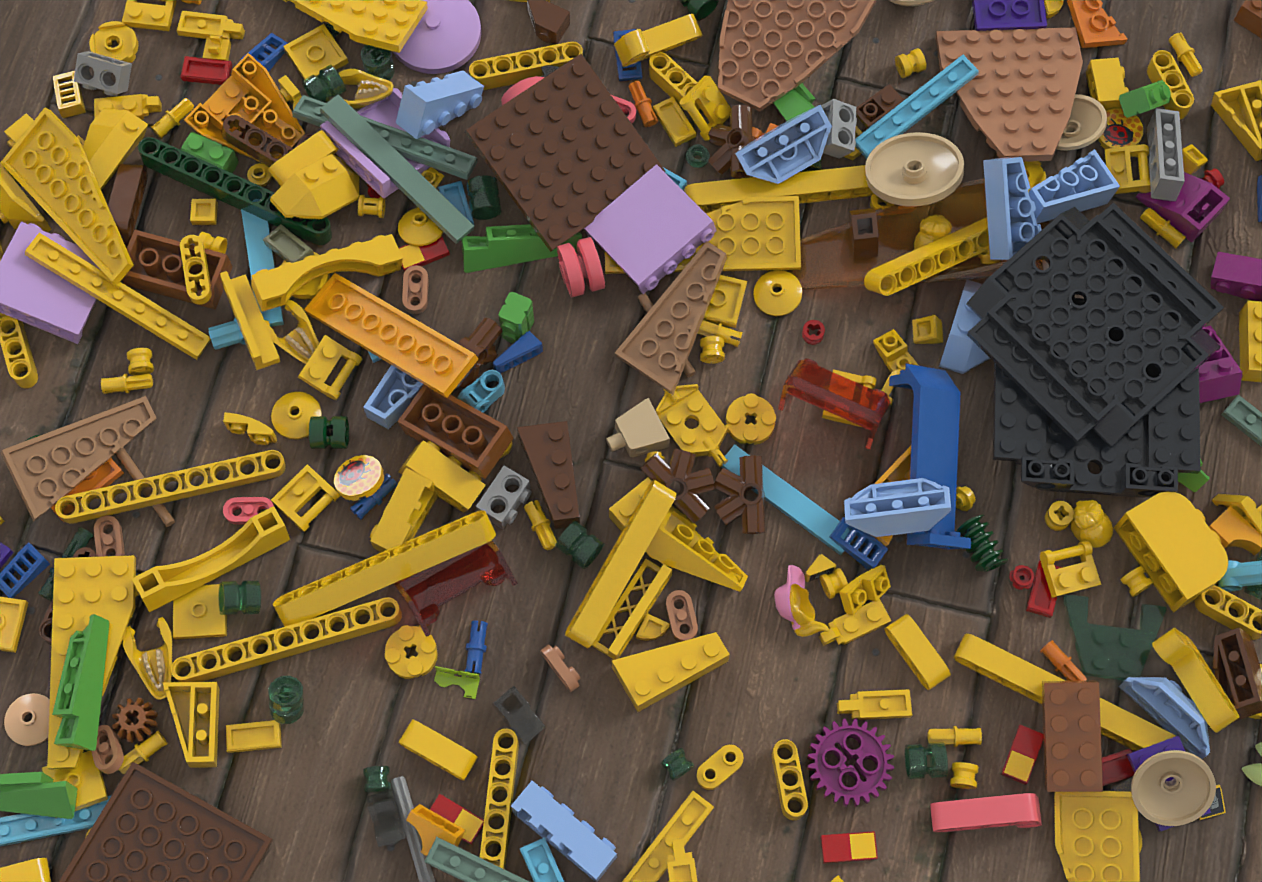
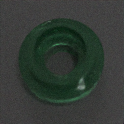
[686,144,710,168]

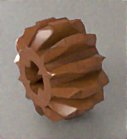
[112,697,158,743]

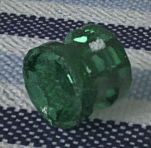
[661,748,694,781]
[363,766,391,793]

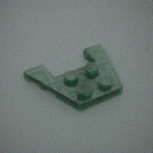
[1063,594,1167,680]

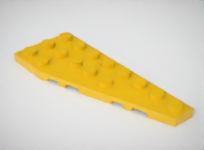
[0,107,134,284]

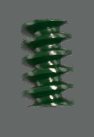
[956,515,1008,572]

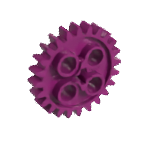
[807,719,894,807]

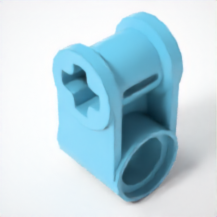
[457,370,505,413]

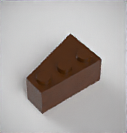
[1213,628,1262,722]

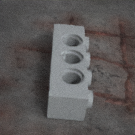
[1147,108,1185,201]

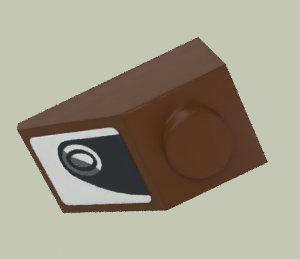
[527,0,570,45]

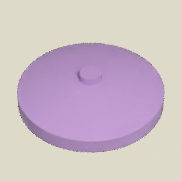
[393,0,481,74]

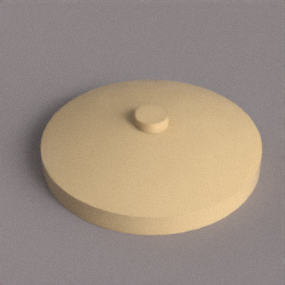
[865,133,964,206]

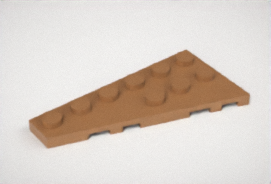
[615,241,727,395]
[1,396,156,522]

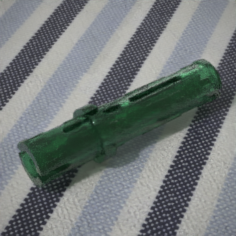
[38,527,93,602]

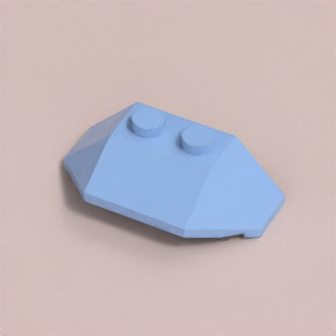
[735,105,832,184]
[939,280,990,374]
[844,478,951,537]
[1119,677,1210,759]

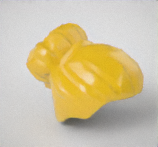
[914,215,952,250]
[1071,500,1113,548]

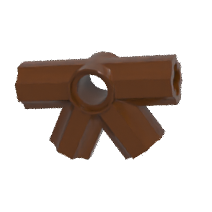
[708,105,755,179]
[456,318,503,388]
[640,448,715,524]
[714,455,765,534]

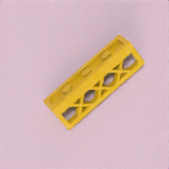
[220,271,280,370]
[591,559,672,660]

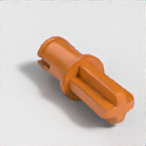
[628,81,658,127]
[1040,640,1087,681]

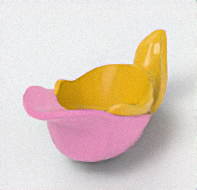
[774,565,829,637]

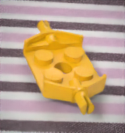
[656,384,729,467]

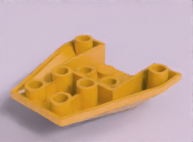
[184,53,305,163]

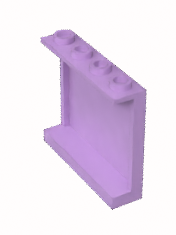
[320,88,450,199]
[584,164,716,294]
[0,222,101,344]

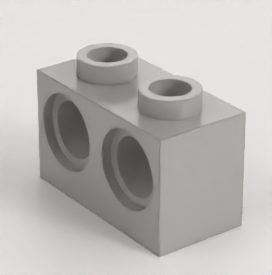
[74,51,132,96]
[821,99,857,159]
[476,466,532,529]

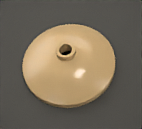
[1056,94,1107,151]
[1131,750,1216,826]

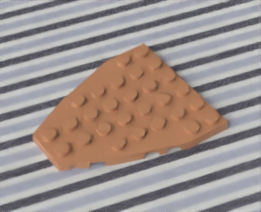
[718,0,877,111]
[935,27,1083,162]

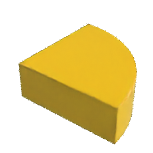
[1044,0,1064,19]
[636,613,670,641]

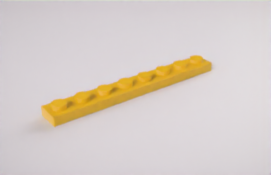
[25,232,211,360]

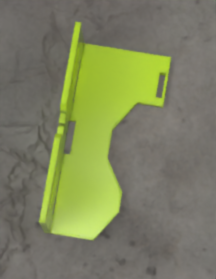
[434,666,480,699]

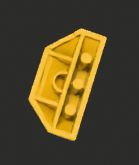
[270,154,359,219]
[0,163,52,232]

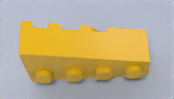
[612,632,730,712]

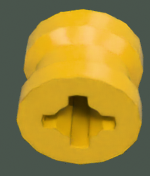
[700,336,725,364]
[127,348,154,375]
[1045,501,1074,531]
[1120,565,1154,597]
[820,568,848,599]
[950,762,979,789]

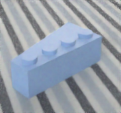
[363,365,424,429]
[511,781,617,882]

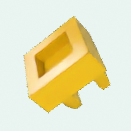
[203,35,231,61]

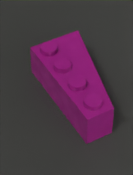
[1210,252,1262,302]

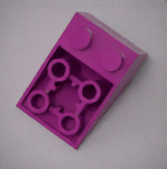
[1136,172,1230,243]
[1199,326,1242,403]

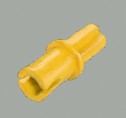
[1168,32,1203,77]
[151,98,194,139]
[1140,208,1186,249]
[697,320,743,347]
[101,374,153,394]
[524,500,557,550]
[927,726,982,747]
[118,731,168,775]

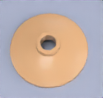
[4,693,50,746]

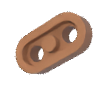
[402,265,429,314]
[94,515,125,557]
[666,590,698,642]
[540,644,581,692]
[91,725,124,774]

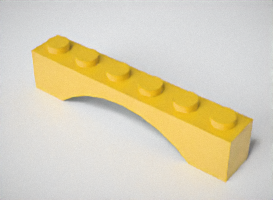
[251,234,403,312]
[131,506,290,613]

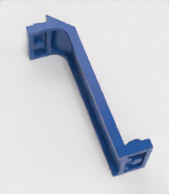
[889,363,971,550]

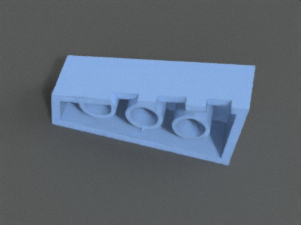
[396,71,484,139]
[1029,149,1120,224]
[983,157,1042,260]

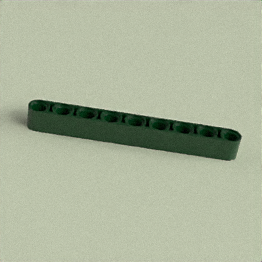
[138,137,332,245]

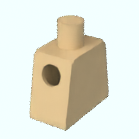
[606,398,670,457]

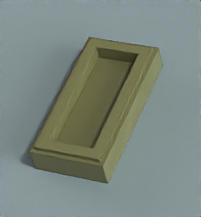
[263,225,314,263]

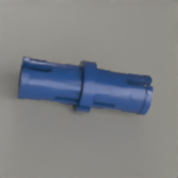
[350,473,398,520]
[465,621,488,675]

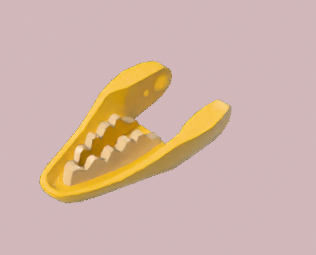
[337,69,394,110]
[264,300,319,364]
[123,617,172,700]

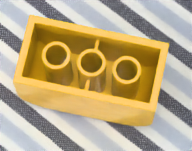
[1114,491,1228,613]

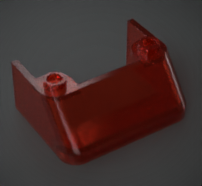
[778,358,890,450]
[394,540,518,637]

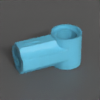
[208,318,246,350]
[1218,560,1262,592]

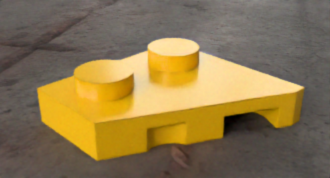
[1212,494,1262,535]

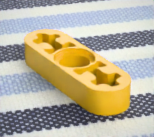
[180,235,212,305]

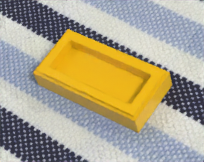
[653,96,696,147]
[226,720,282,753]

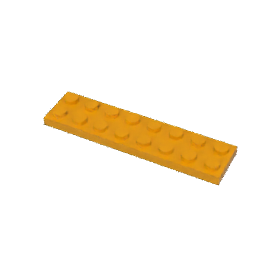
[304,273,478,398]

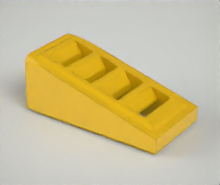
[53,71,86,118]

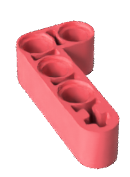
[930,793,1042,832]

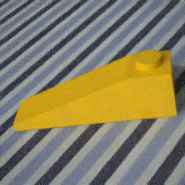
[83,108,148,190]
[645,506,748,592]

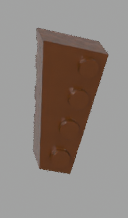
[517,421,580,529]

